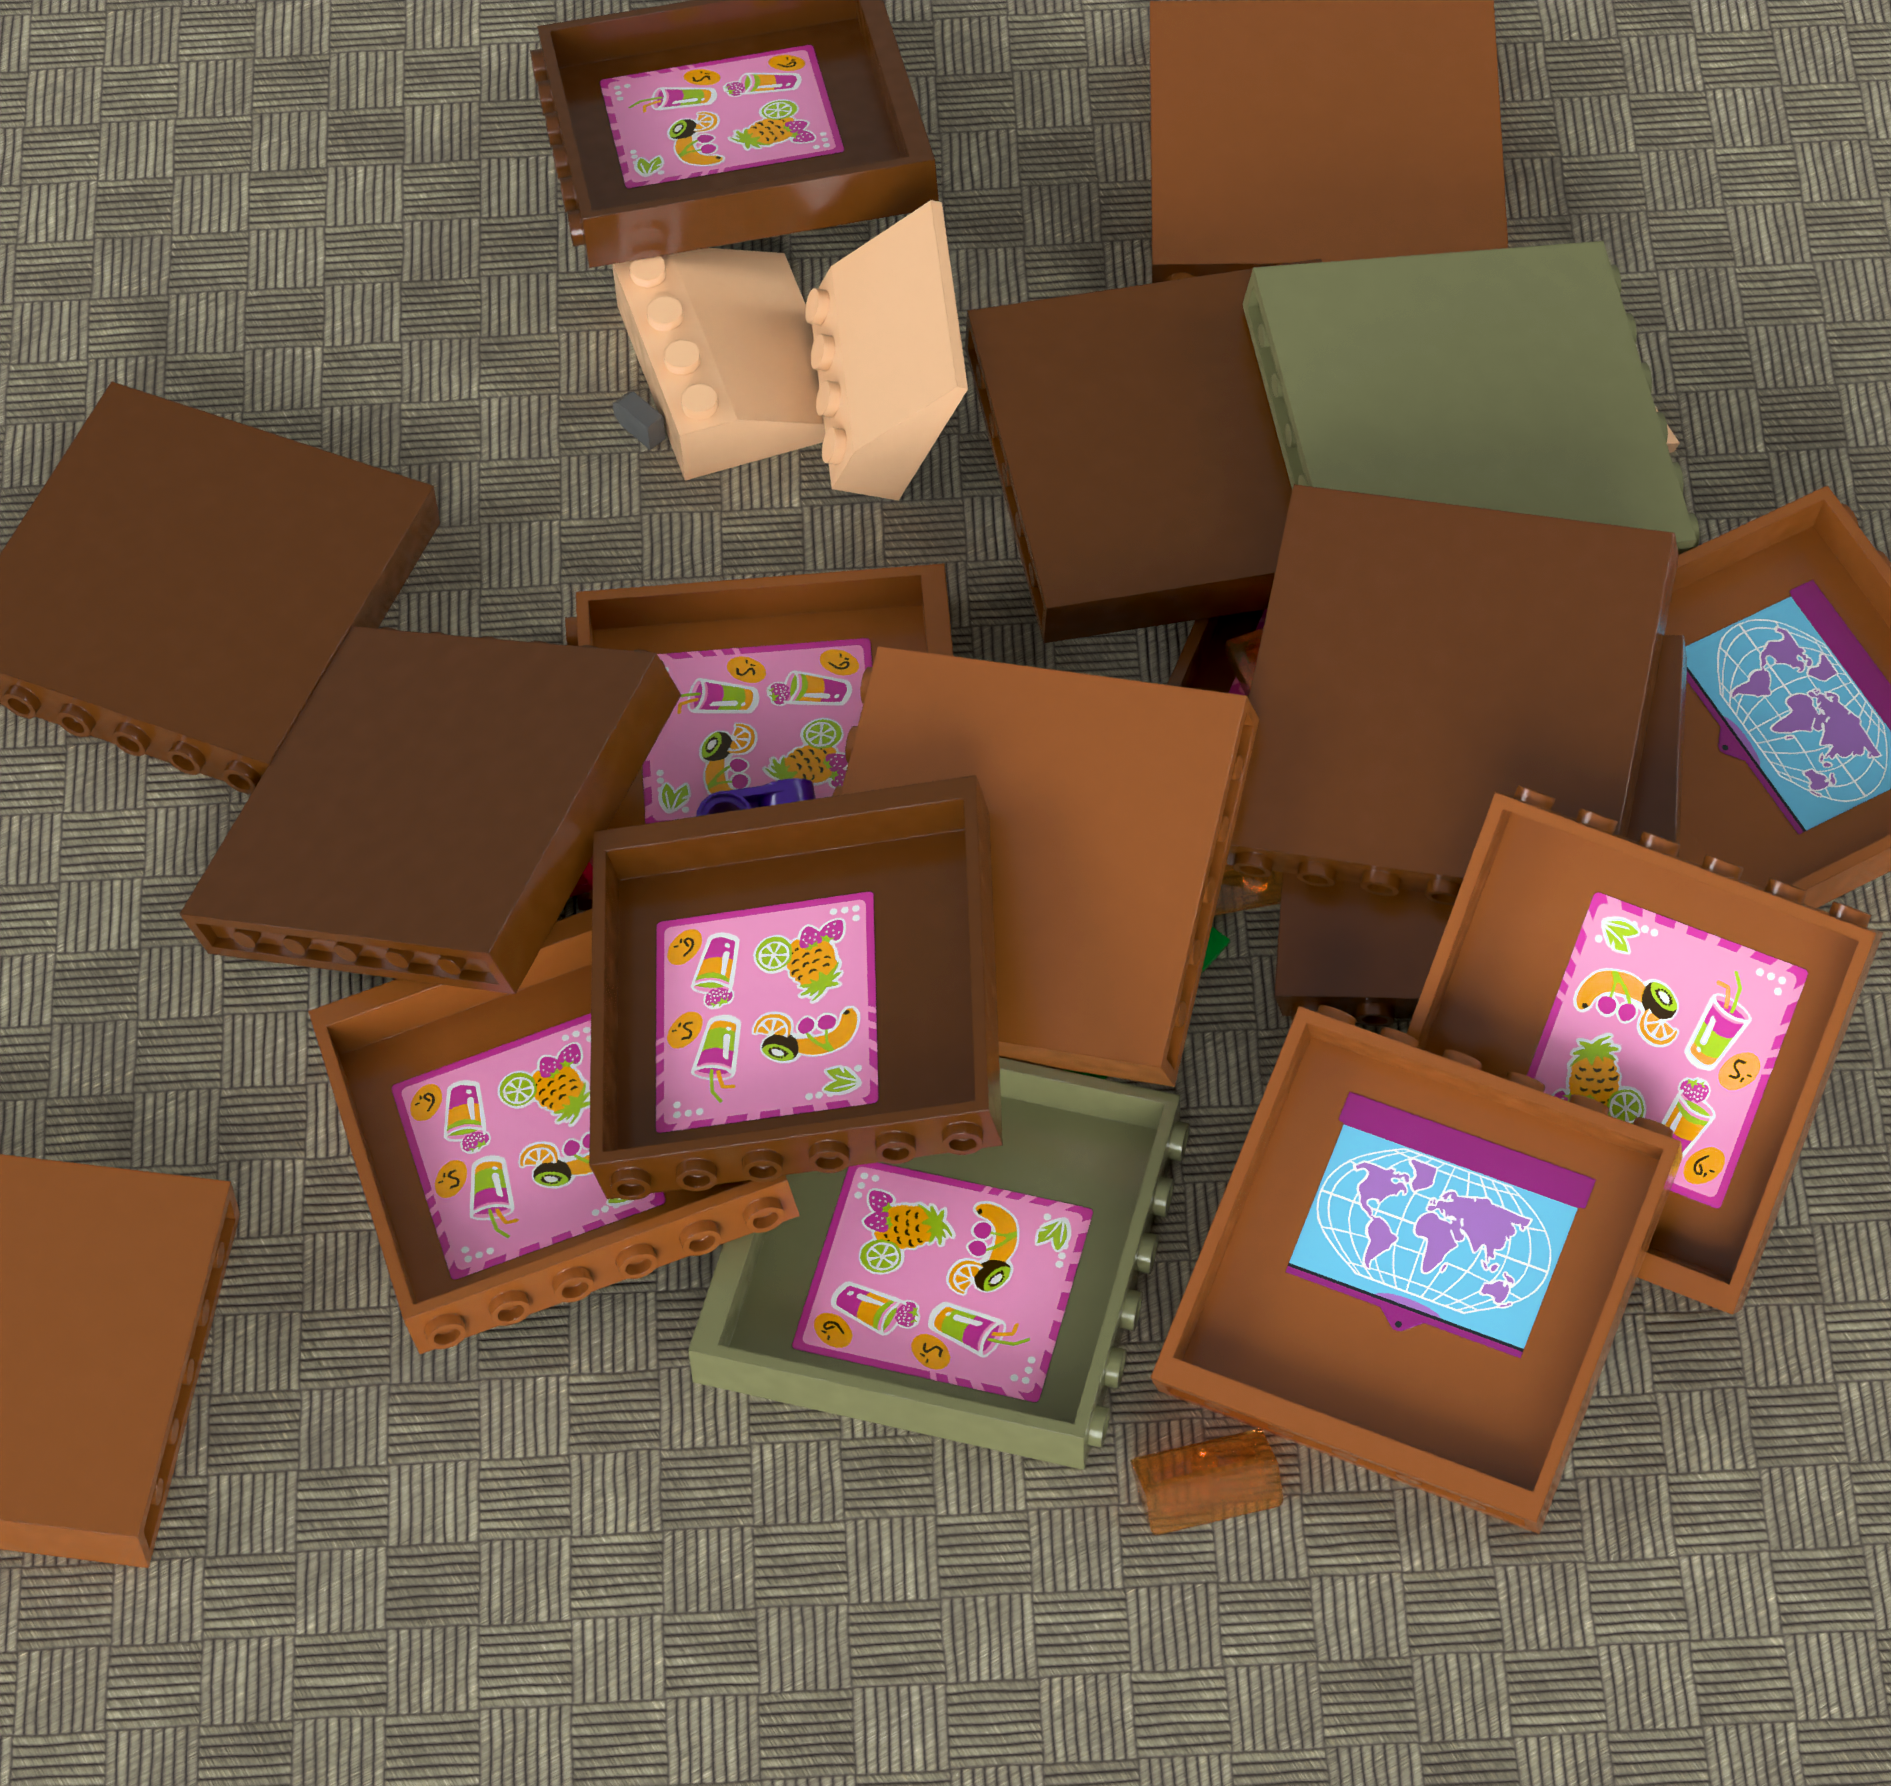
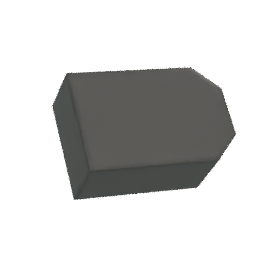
[612,391,666,450]

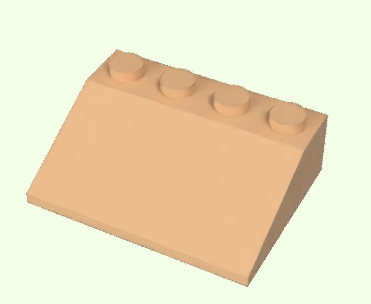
[805,200,968,501]
[612,248,825,481]

